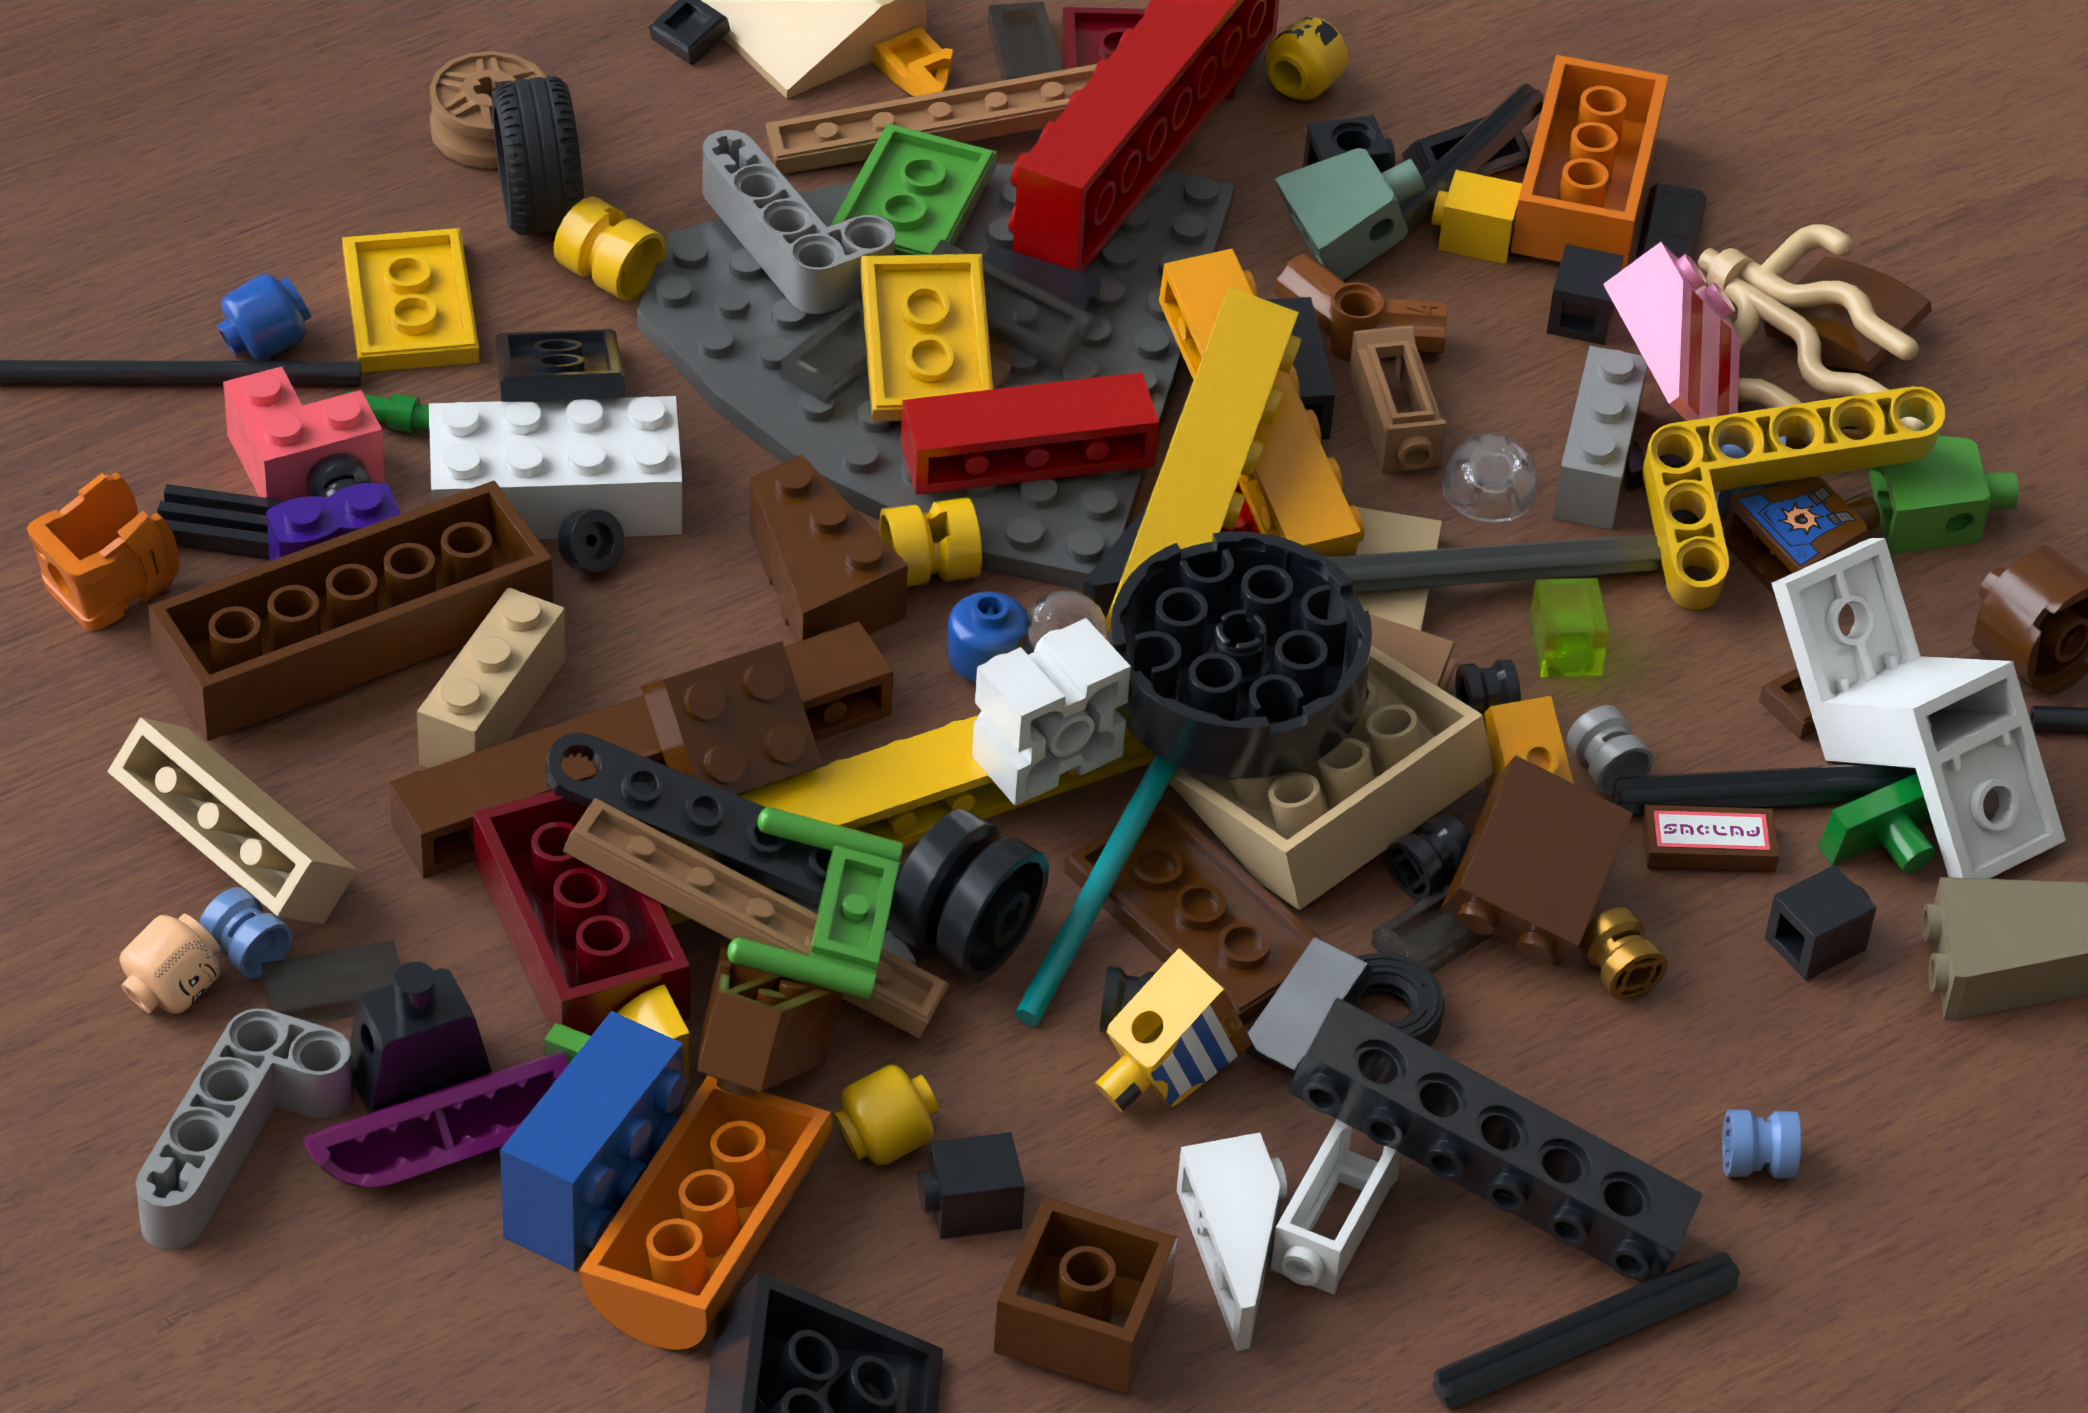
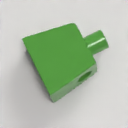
[1868,435,2019,554]

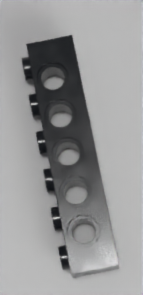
[1286,997,1703,1283]

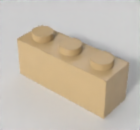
[417,587,566,768]

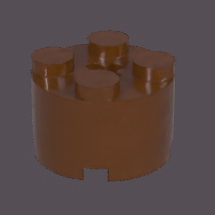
[1972,545,2088,695]

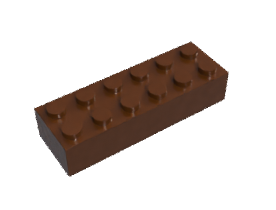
[148,480,553,741]

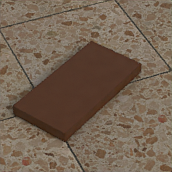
[1064,799,1325,1025]

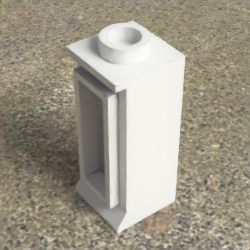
[1271,1119,1402,1295]

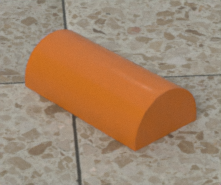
[579,1075,832,1350]

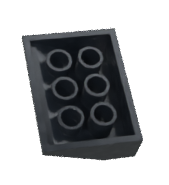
[705,1272,943,1413]

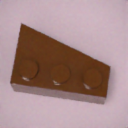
[749,454,908,643]
[697,946,843,1096]

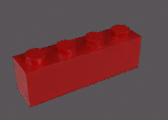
[901,372,1159,495]

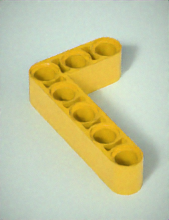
[1643,386,1945,610]

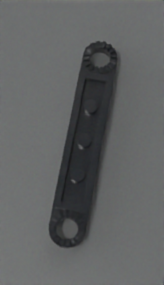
[544,733,904,931]

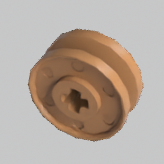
[430,51,546,169]

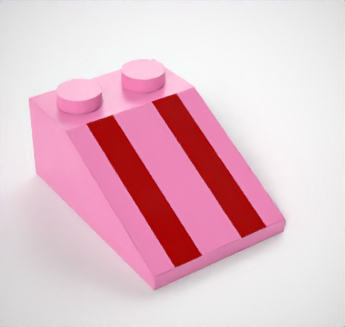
[1603,242,1740,448]

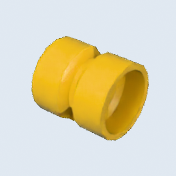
[554,196,667,302]
[879,497,982,587]

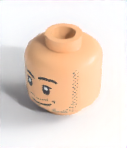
[119,914,221,1014]

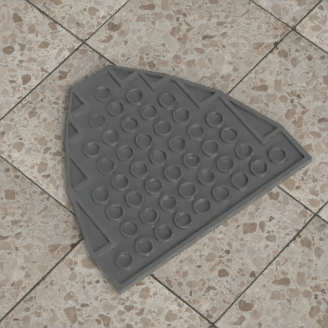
[637,164,1235,590]

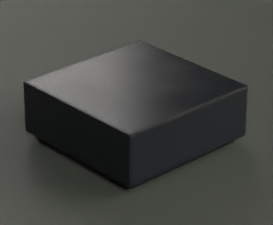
[648,0,730,65]

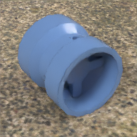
[199,887,293,979]
[1722,1109,1801,1179]

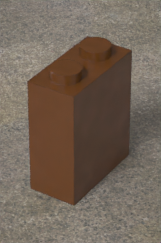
[1441,755,1633,966]

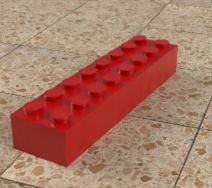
[1008,0,1280,273]

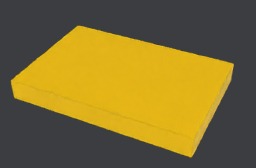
[342,228,480,373]
[860,254,993,421]

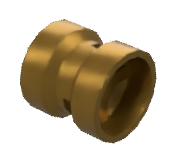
[1579,907,1668,1000]

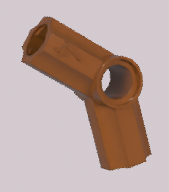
[1275,253,1447,362]

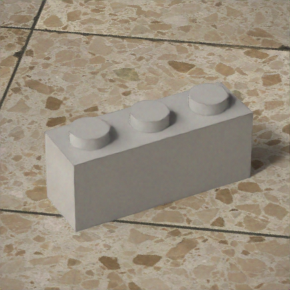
[1552,346,1648,530]

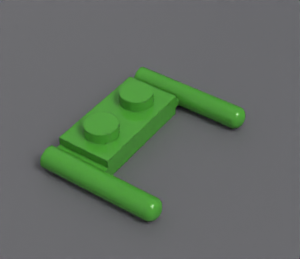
[727,807,903,1000]

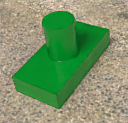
[1818,773,1936,874]

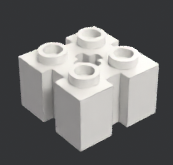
[972,618,1131,806]

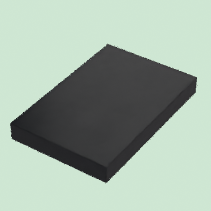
[495,329,625,402]

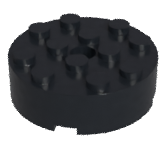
[1110,532,1372,780]

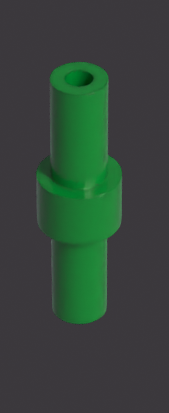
[345,391,430,434]

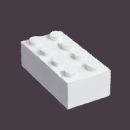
[429,396,682,540]

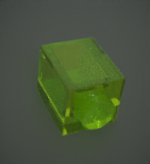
[1529,578,1609,677]

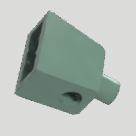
[1275,148,1426,280]

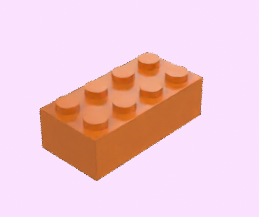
[1511,55,1669,271]

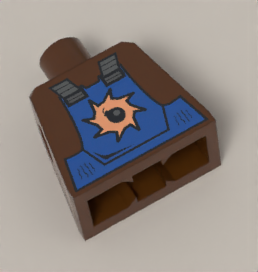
[1723,476,1880,598]

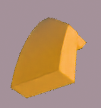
[872,26,953,96]

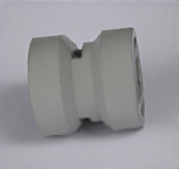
[1566,705,1654,794]

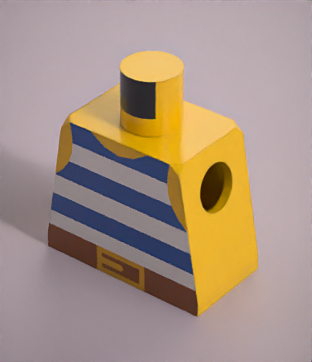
[1095,948,1253,1112]

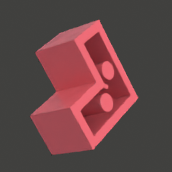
[223,366,385,501]

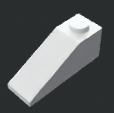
[1176,1133,1287,1351]

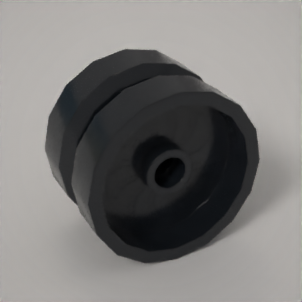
[888,809,1049,981]

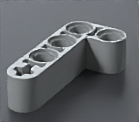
[702,130,896,314]
[136,1008,354,1250]

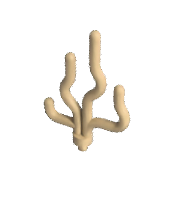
[1698,224,1927,431]

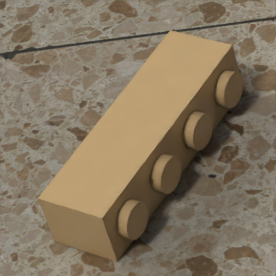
[107,717,357,925]

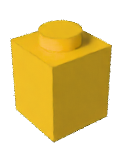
[1432,170,1522,264]

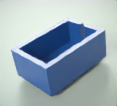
[500,1011,688,1271]

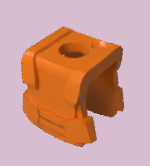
[27,473,179,631]

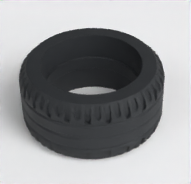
[492,76,584,235]

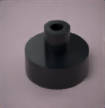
[558,509,625,572]

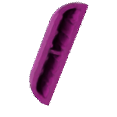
[303,1052,568,1187]

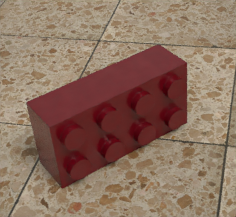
[473,790,690,1036]

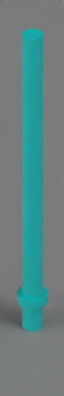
[1015,755,1178,1027]

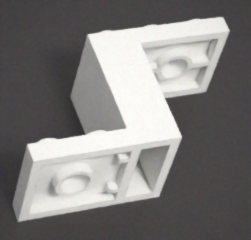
[1772,538,2066,879]

